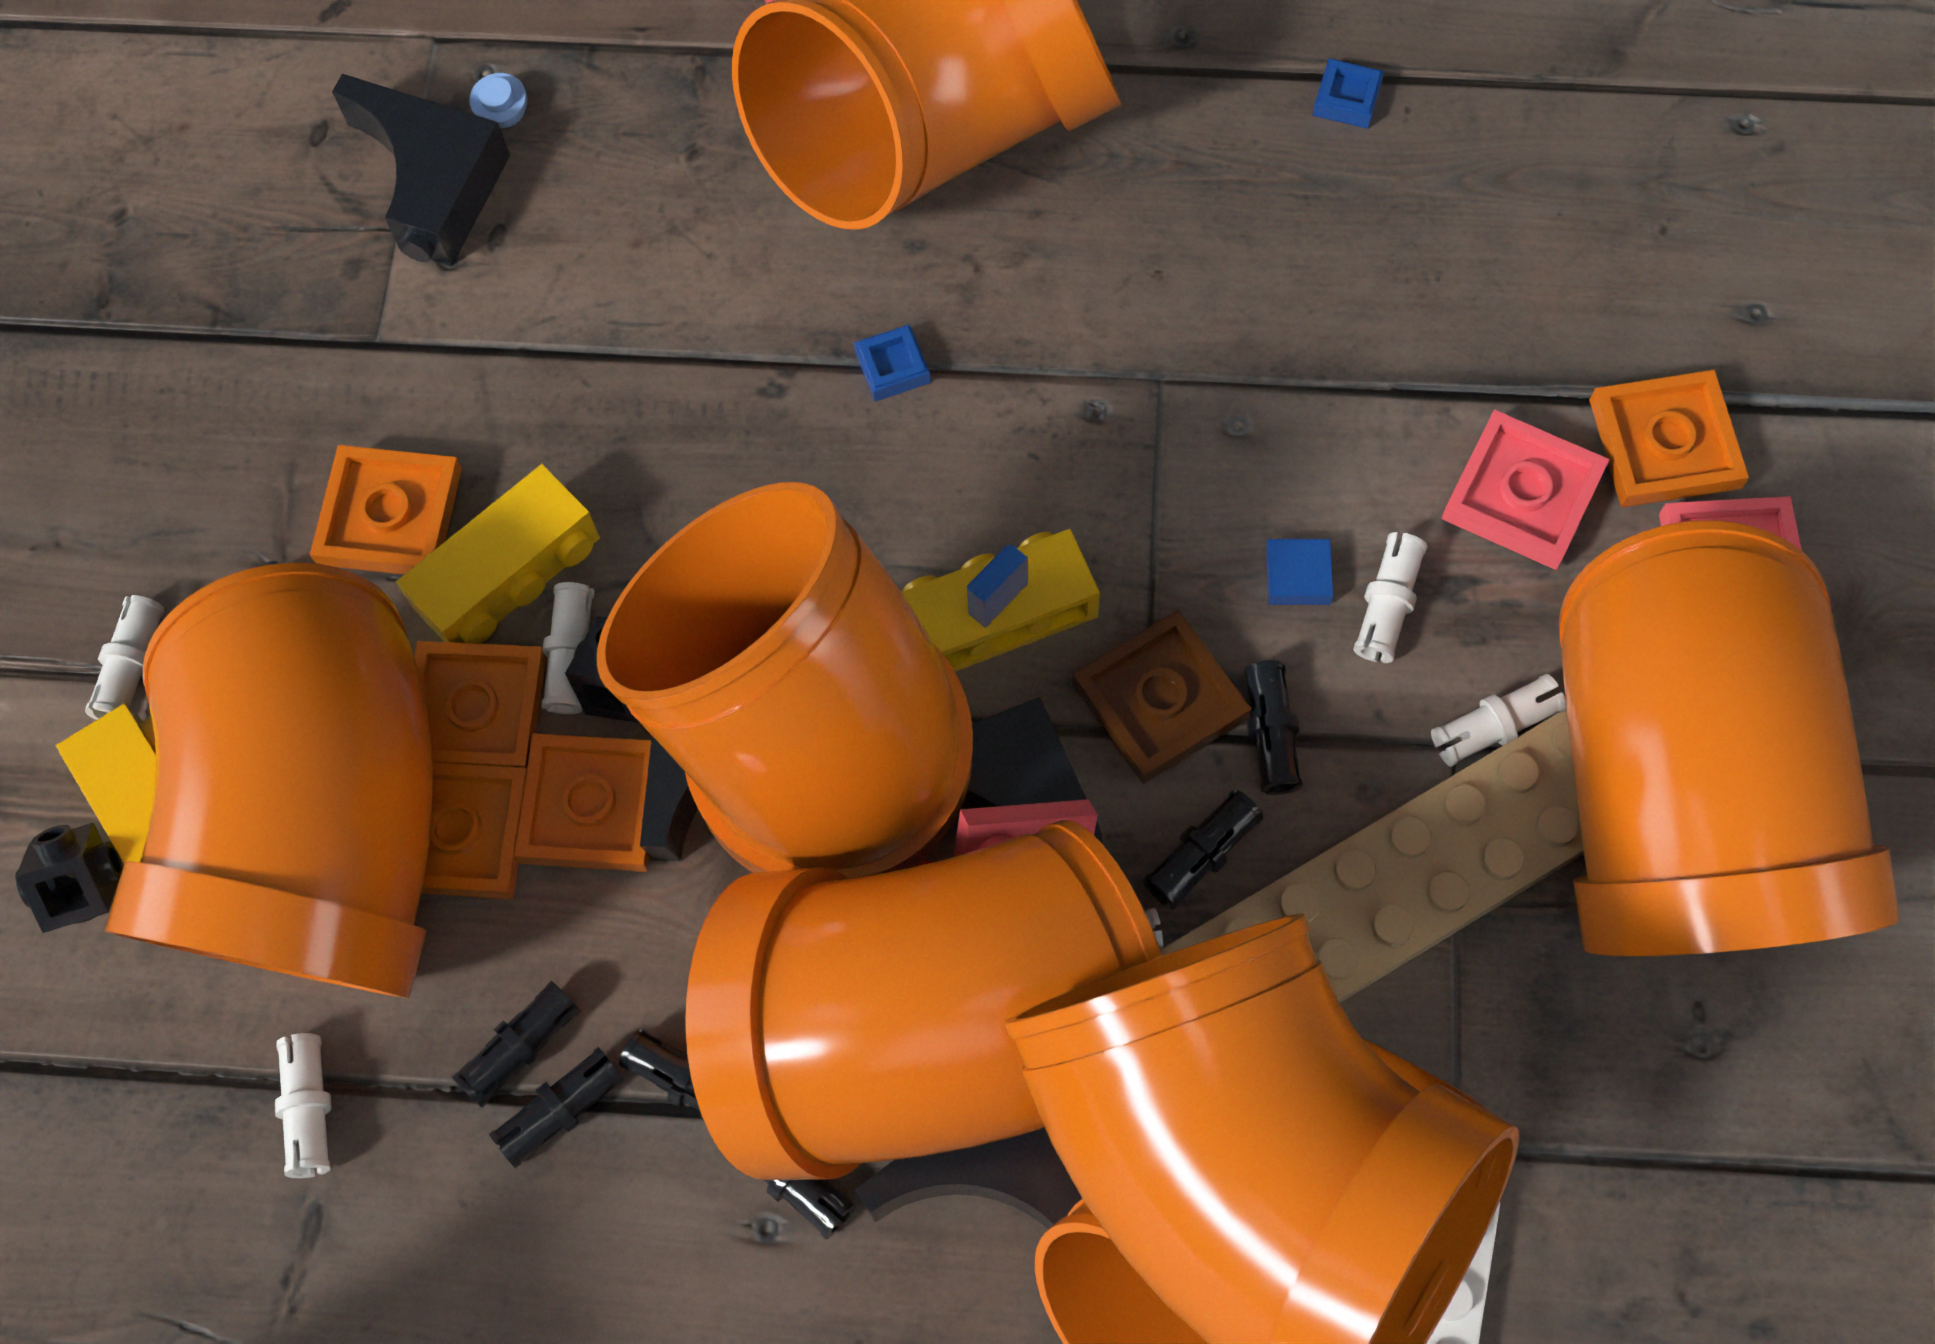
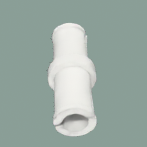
[1353,532,1428,663]
[541,582,594,714]
[85,595,165,720]
[1431,674,1566,767]
[275,1033,332,1178]

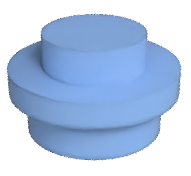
[470,73,528,128]

